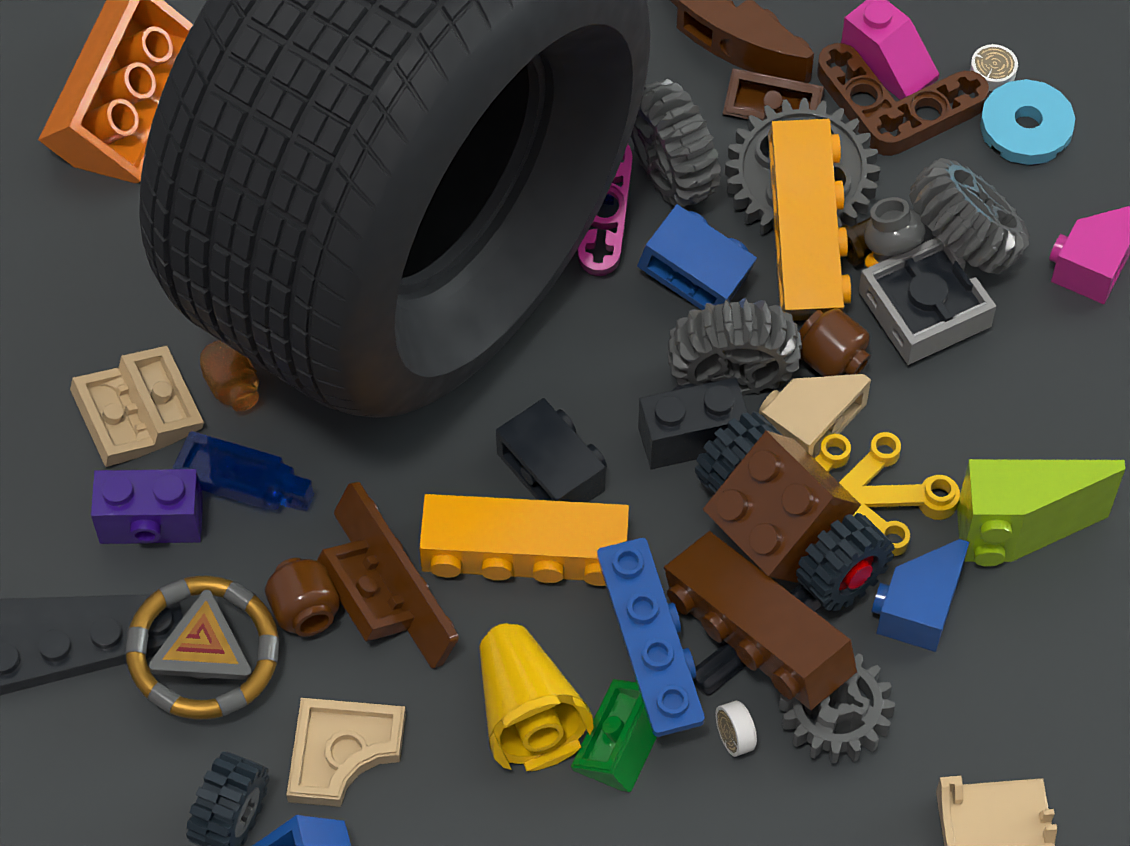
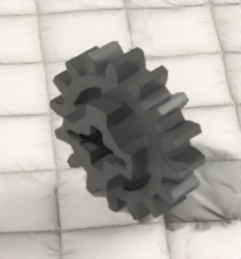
[779,653,895,764]

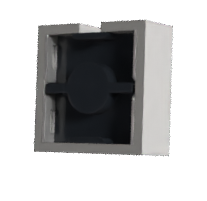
[858,237,996,365]

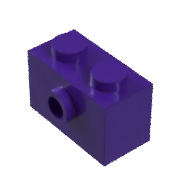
[91,469,203,544]

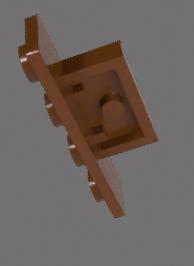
[317,482,459,668]

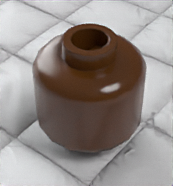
[799,308,871,377]
[265,558,340,637]

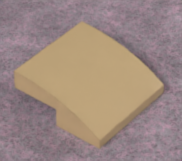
[70,346,204,467]

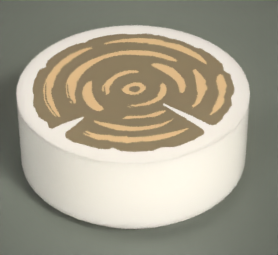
[970,44,1018,91]
[716,700,757,757]

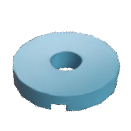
[980,79,1076,165]

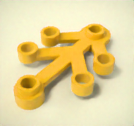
[814,432,960,556]

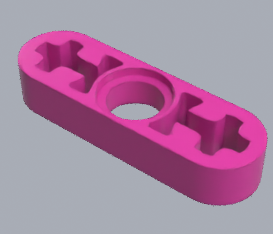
[578,144,632,276]

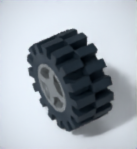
[186,751,269,846]

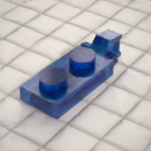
[172,431,314,511]

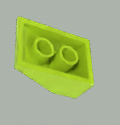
[957,459,1125,566]

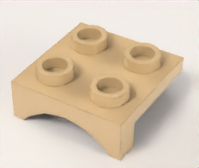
[936,776,1057,846]

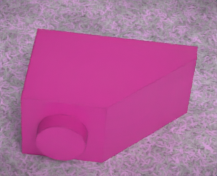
[841,0,939,100]
[1049,206,1130,304]

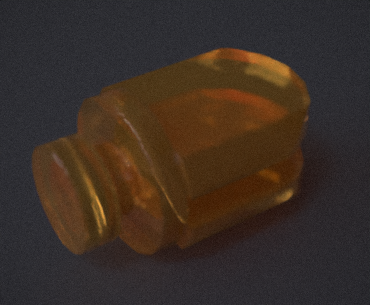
[200,340,259,411]

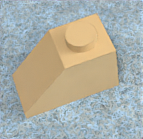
[759,374,871,458]

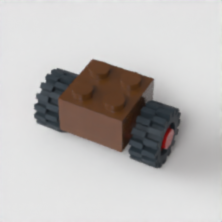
[695,411,895,611]

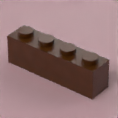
[664,531,857,710]

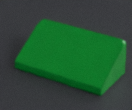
[571,679,657,792]

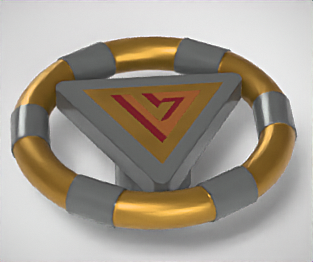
[125,576,280,719]

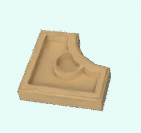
[286,698,406,807]

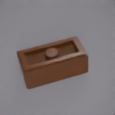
[723,68,825,121]

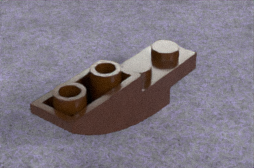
[670,0,814,83]

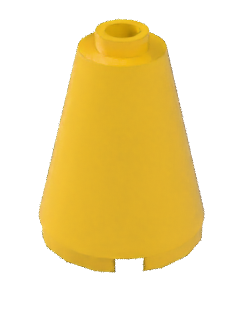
[479,623,594,771]

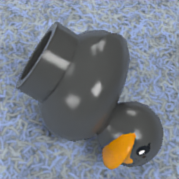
[864,197,926,268]

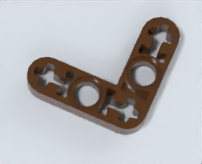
[817,43,989,156]

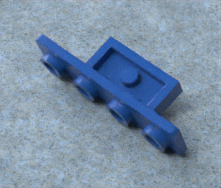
[597,538,705,737]

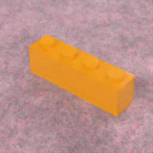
[768,119,851,321]
[419,494,629,586]

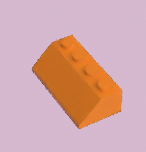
[38,0,193,184]

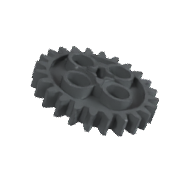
[725,98,880,235]

